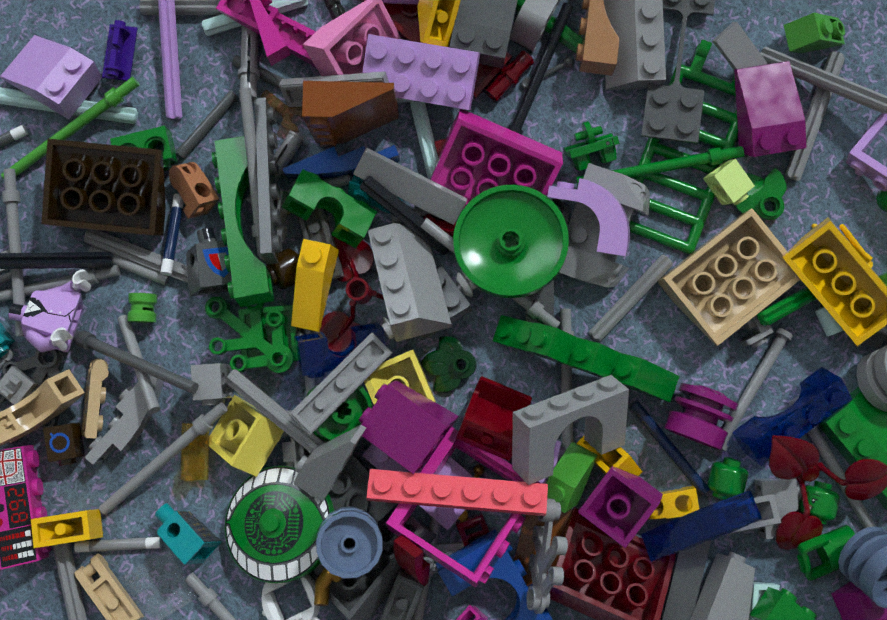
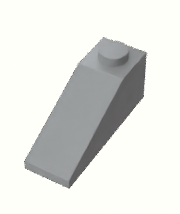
[293,425,366,502]

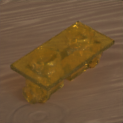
[181,423,209,481]

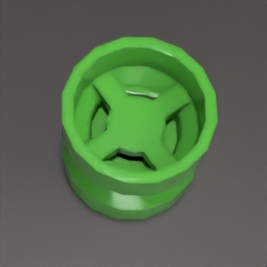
[127,293,157,323]

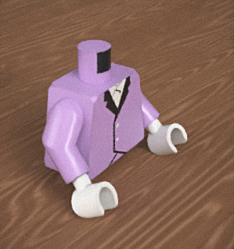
[9,269,92,352]

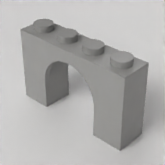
[512,375,629,485]

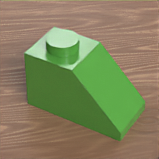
[546,442,598,513]

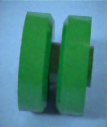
[305,383,373,441]

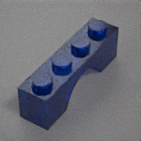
[732,367,852,466]

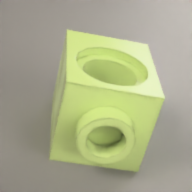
[703,159,755,205]

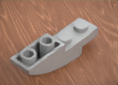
[85,364,165,465]

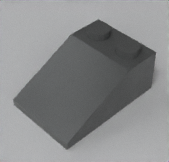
[449,0,517,69]

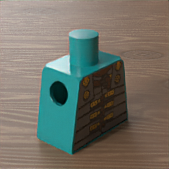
[155,503,222,565]

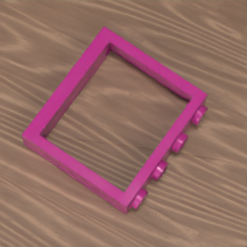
[386,427,540,588]

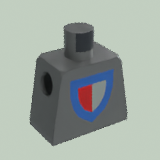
[186,228,232,296]

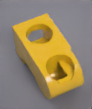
[648,485,700,519]

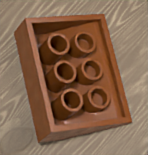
[302,81,399,148]

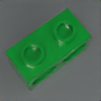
[110,125,178,171]

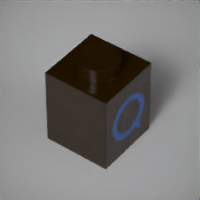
[43,423,85,466]

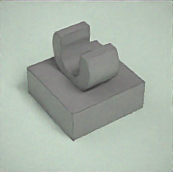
[0,366,38,405]

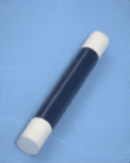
[160,194,184,276]

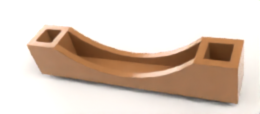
[575,0,620,76]

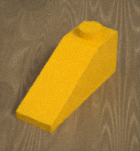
[291,239,339,332]

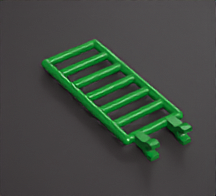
[629,39,738,254]

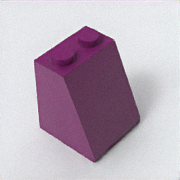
[359,380,459,474]

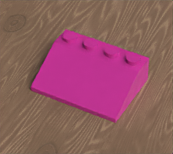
[430,109,563,209]

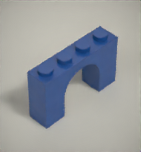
[436,529,553,620]

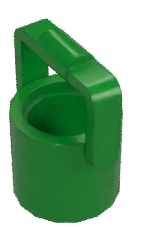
[797,525,855,581]

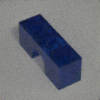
[295,322,387,378]

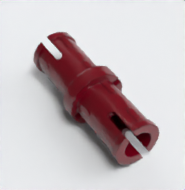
[484,50,534,103]

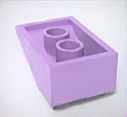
[0,35,102,120]

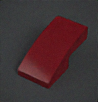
[393,535,430,586]

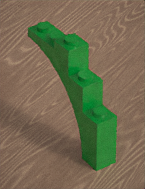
[492,315,679,403]

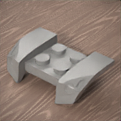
[559,163,650,288]

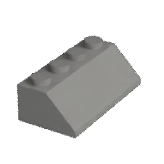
[604,0,666,90]
[368,223,452,342]

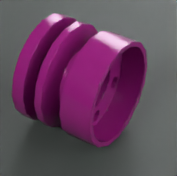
[664,383,738,451]

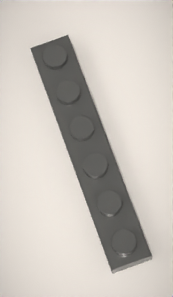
[254,97,282,264]

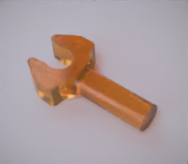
[261,90,304,132]

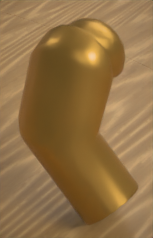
[314,567,342,606]

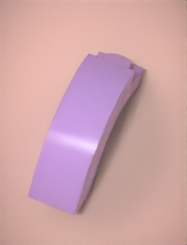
[547,178,630,256]

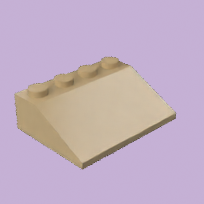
[657,208,801,346]

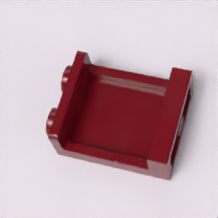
[455,376,532,461]

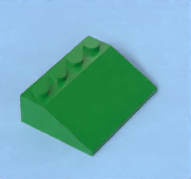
[817,387,887,510]

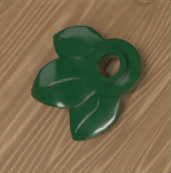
[421,336,477,392]

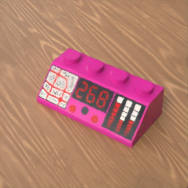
[0,445,51,570]

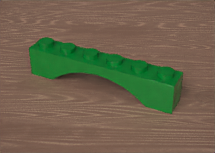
[212,136,274,307]

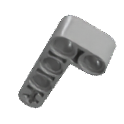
[509,0,561,52]

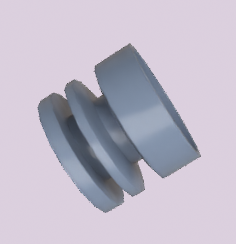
[838,526,887,608]

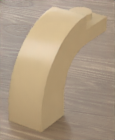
[0,369,85,446]

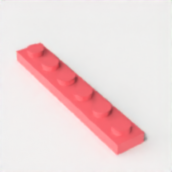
[367,469,548,516]

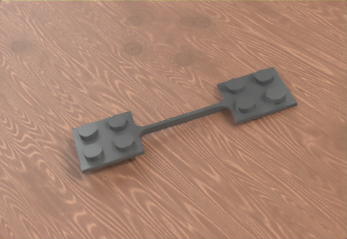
[641,0,715,144]

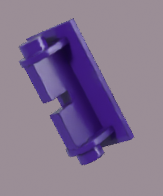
[102,20,138,81]

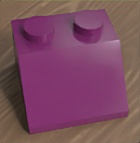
[578,466,663,548]

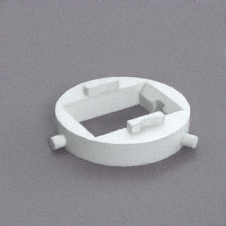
[261,574,320,620]

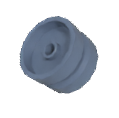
[316,507,382,578]

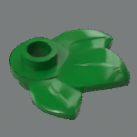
[735,168,787,220]

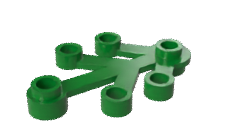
[205,296,294,373]

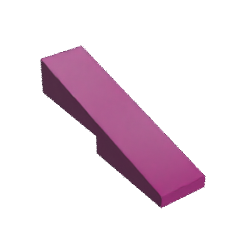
[216,0,316,68]
[250,0,291,66]

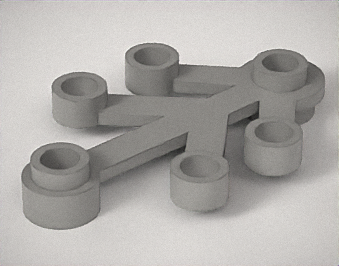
[526,498,568,614]

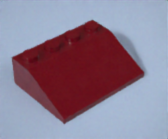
[546,508,676,620]

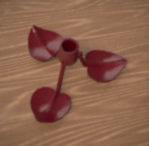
[318,237,384,359]
[769,435,887,550]

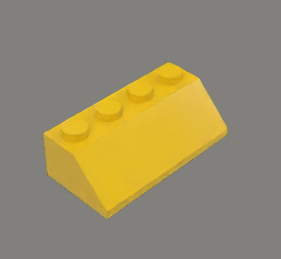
[782,217,887,346]

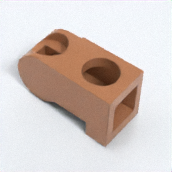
[169,162,219,219]

